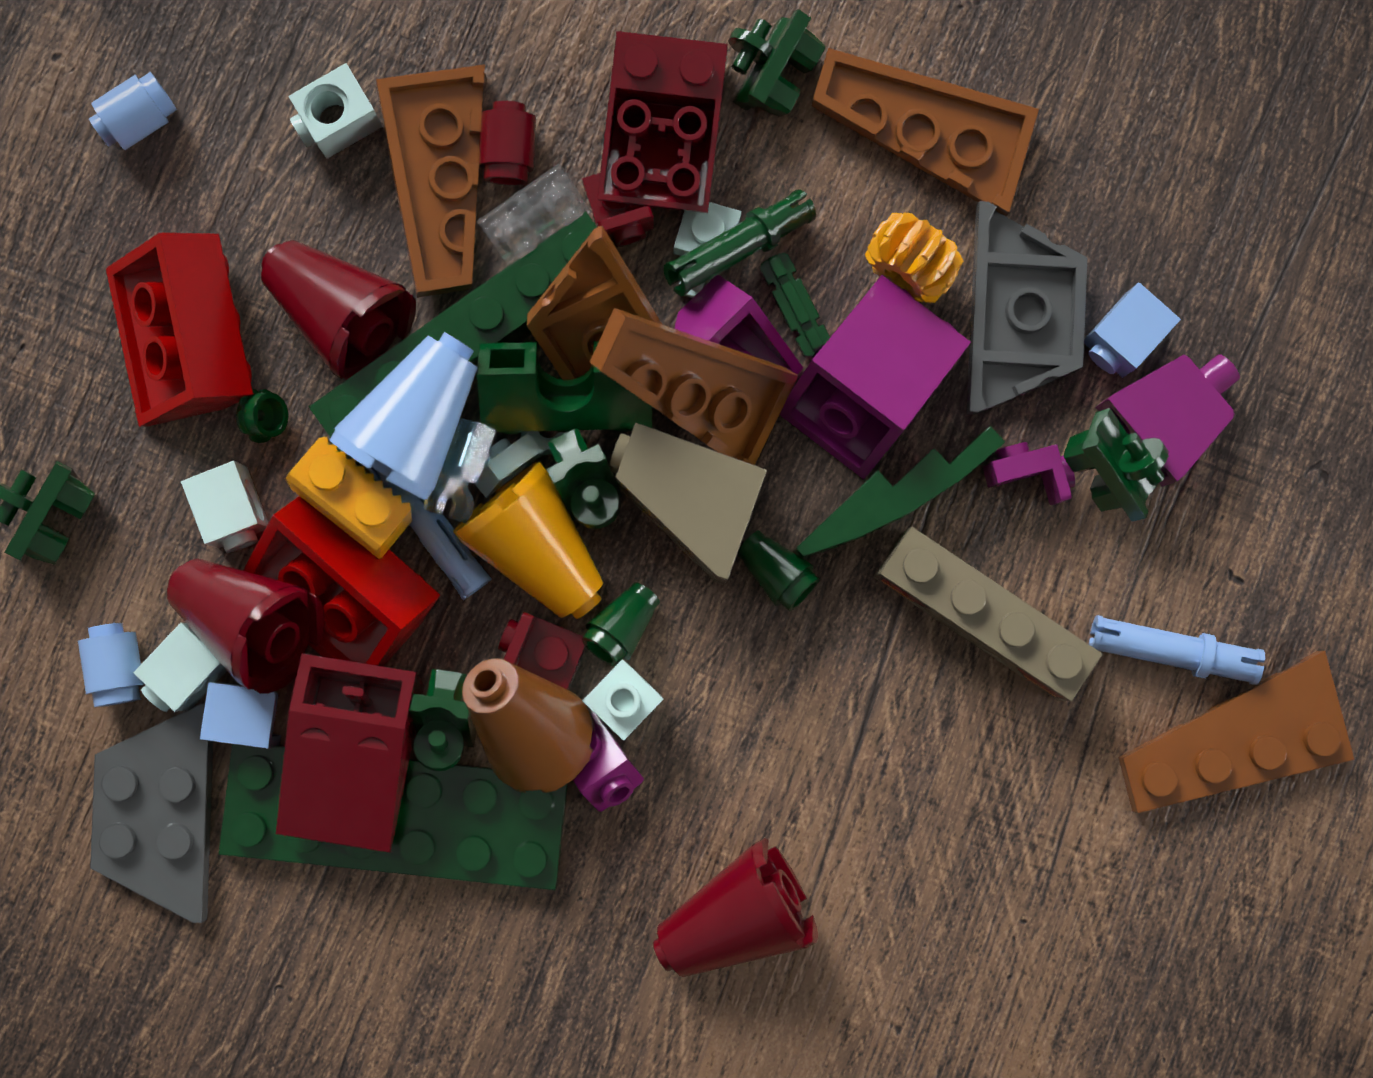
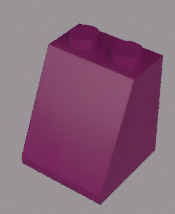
[779,275,971,479]

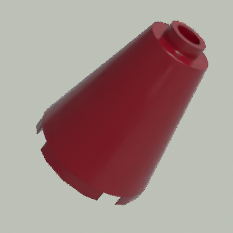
[261,240,416,380]
[167,559,325,694]
[653,838,818,977]

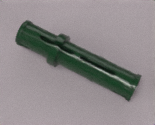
[664,189,816,296]

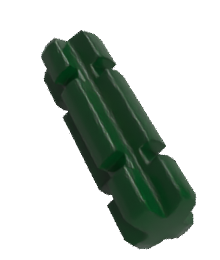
[760,252,830,358]

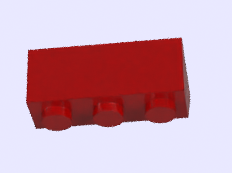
[106,232,253,427]
[243,496,440,667]

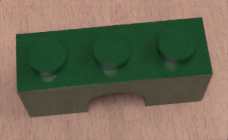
[477,341,652,434]

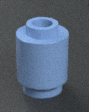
[89,72,177,150]
[78,623,144,707]

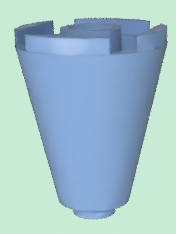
[329,332,478,500]

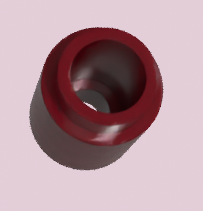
[479,101,536,186]

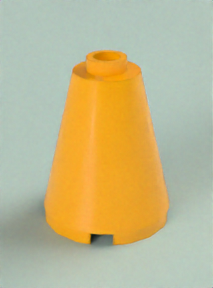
[453,462,603,619]

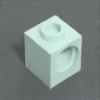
[288,63,383,159]
[181,461,268,553]
[133,622,227,712]
[583,659,664,741]

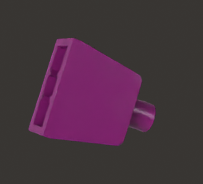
[1095,354,1240,487]

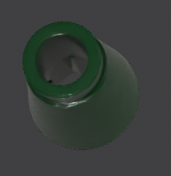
[737,530,820,612]
[582,582,660,667]

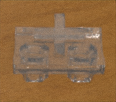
[476,164,592,266]

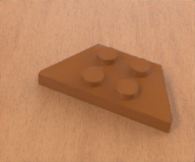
[527,225,663,380]

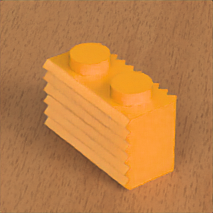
[285,437,412,559]

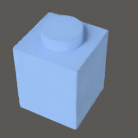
[1084,282,1181,378]

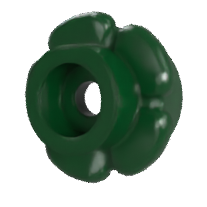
[236,389,289,443]

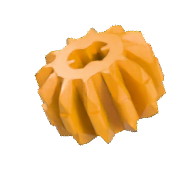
[865,212,964,303]

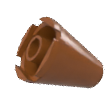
[462,659,595,793]

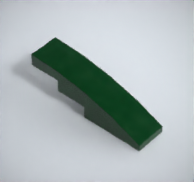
[793,426,1005,559]

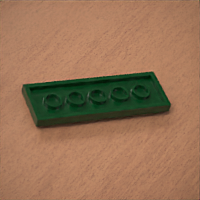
[219,744,568,890]

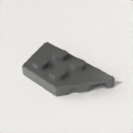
[966,201,1088,415]
[90,704,214,923]

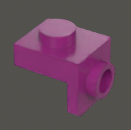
[982,442,1075,505]
[573,712,644,812]

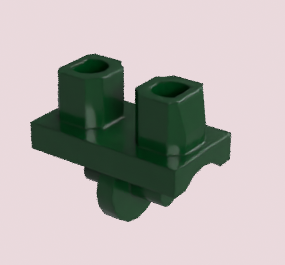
[728,9,826,117]
[1064,408,1169,522]
[547,429,623,529]
[0,461,95,565]
[410,669,477,771]

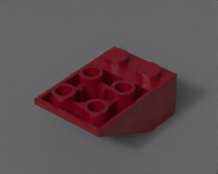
[597,31,728,213]
[276,653,424,853]

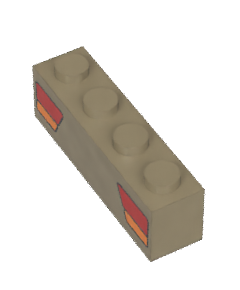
[873,526,1102,702]

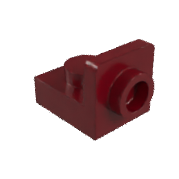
[582,173,654,247]
[498,612,586,690]

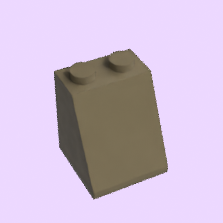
[610,423,767,585]

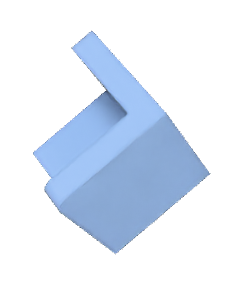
[200,682,281,749]

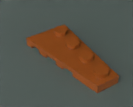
[811,48,1039,217]
[376,64,485,298]
[590,308,798,465]
[1118,651,1355,813]

